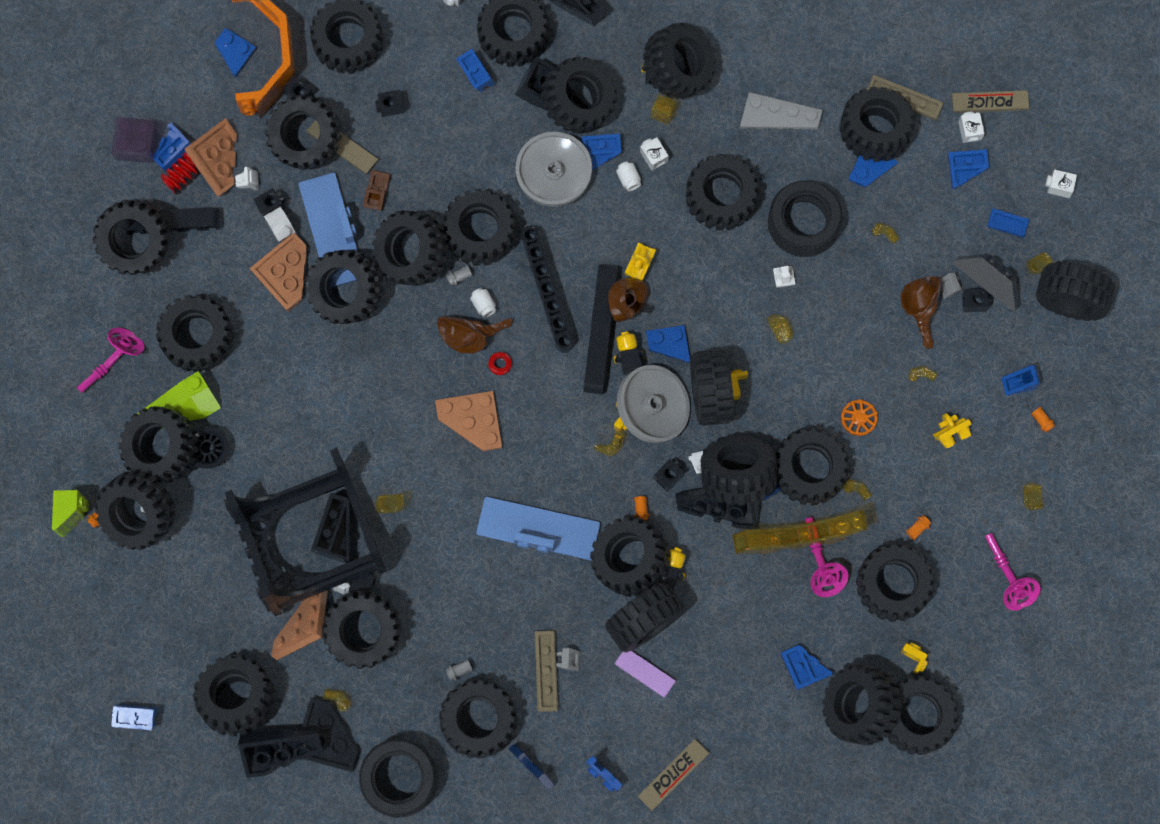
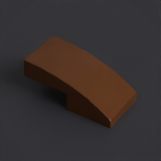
[363,170,391,211]

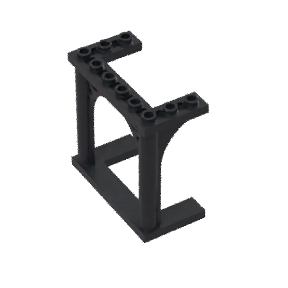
[224,448,387,617]

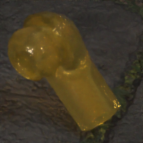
[872,222,900,244]
[908,366,938,382]
[843,479,873,501]
[324,689,350,712]

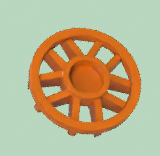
[841,399,878,436]

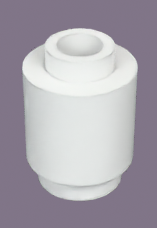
[616,161,641,191]
[470,288,497,318]

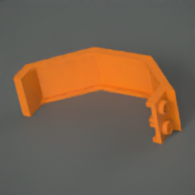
[232,0,295,119]

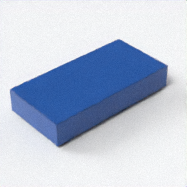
[987,208,1029,238]

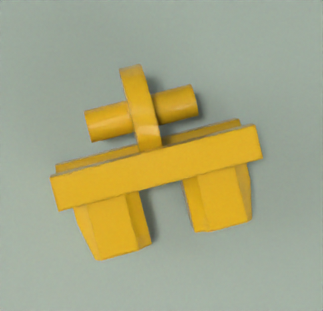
[625,242,656,281]
[933,413,971,448]

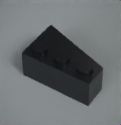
[547,0,608,27]
[310,493,349,563]

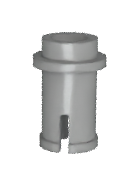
[446,265,472,286]
[446,660,472,681]

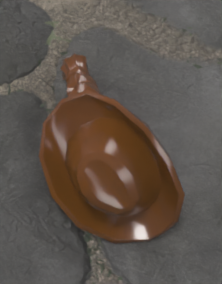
[900,276,941,349]
[608,278,649,322]
[437,316,512,354]

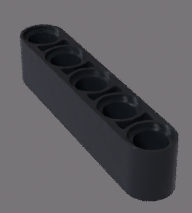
[126,207,220,235]

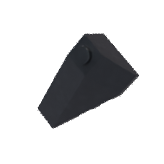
[238,728,323,778]

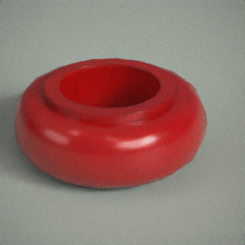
[488,352,512,376]

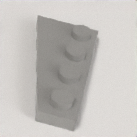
[740,92,822,129]

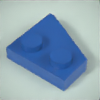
[214,28,257,77]
[153,122,191,172]
[582,134,621,170]
[948,149,989,189]
[848,156,898,188]
[646,325,690,363]
[781,645,833,690]
[587,756,622,792]

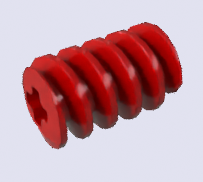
[160,153,198,195]

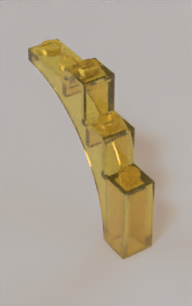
[732,510,868,554]

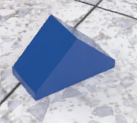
[1001,365,1040,396]

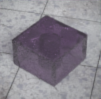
[111,117,158,163]

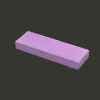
[615,651,676,698]

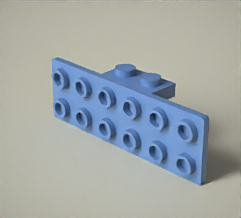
[299,173,357,288]
[476,497,600,561]

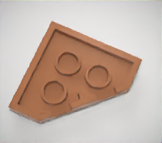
[184,118,237,196]
[250,233,307,312]
[435,391,502,452]
[272,591,328,660]

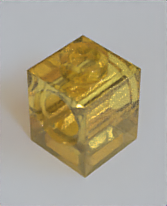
[650,94,676,125]

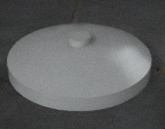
[516,132,592,207]
[617,365,690,443]

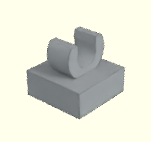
[941,272,963,299]
[556,648,580,671]

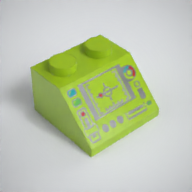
[52,490,89,537]

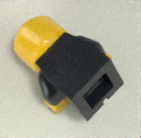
[613,331,644,375]
[659,547,686,591]

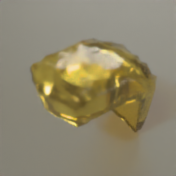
[1025,252,1053,276]
[766,314,794,344]
[594,431,625,457]
[1023,483,1044,511]
[375,493,404,513]

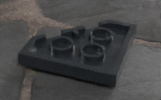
[301,697,358,772]

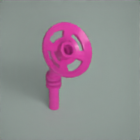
[76,328,144,393]
[805,517,848,597]
[985,533,1040,611]

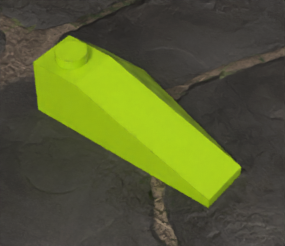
[137,371,221,429]

